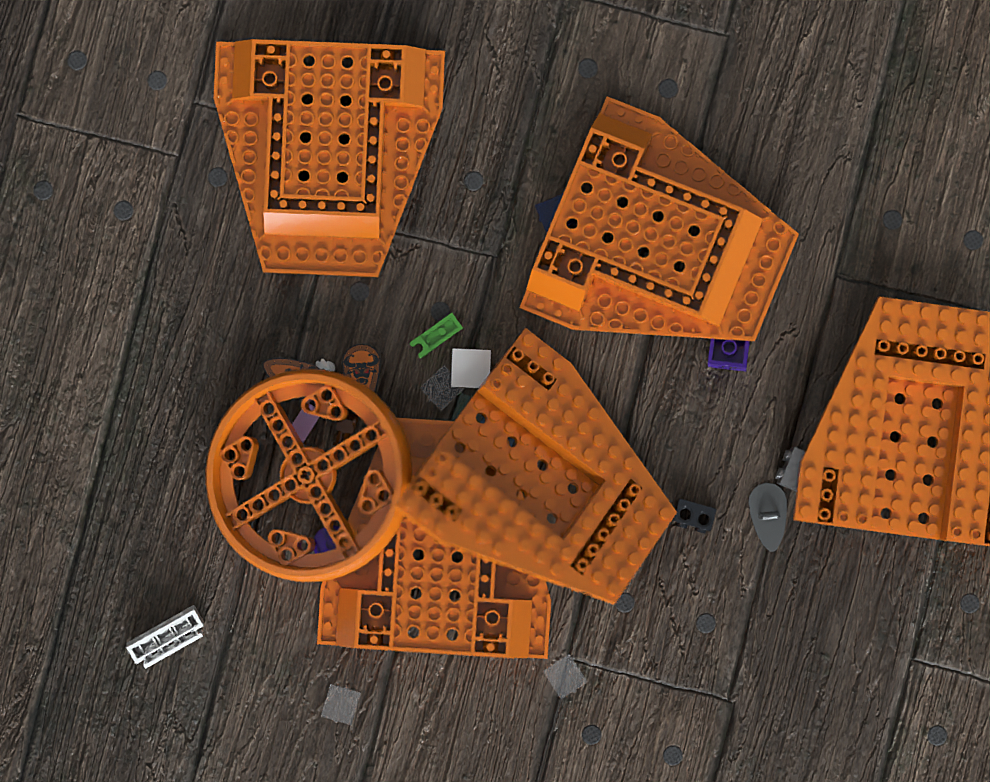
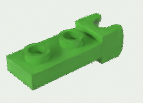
[409,313,463,359]

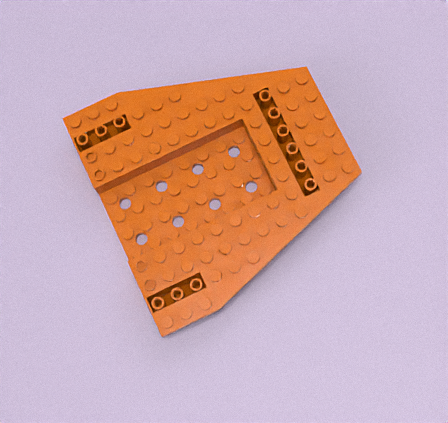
[214,39,445,277]
[519,96,799,341]
[793,297,990,546]
[394,328,677,604]
[317,418,551,659]

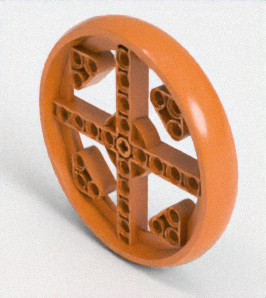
[205,369,412,582]

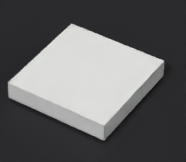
[451,348,491,388]

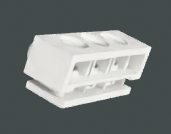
[126,605,204,669]

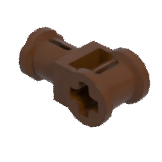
[333,409,359,446]

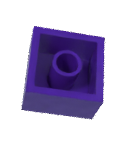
[708,339,750,371]

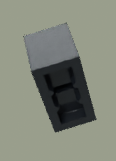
[672,499,717,534]

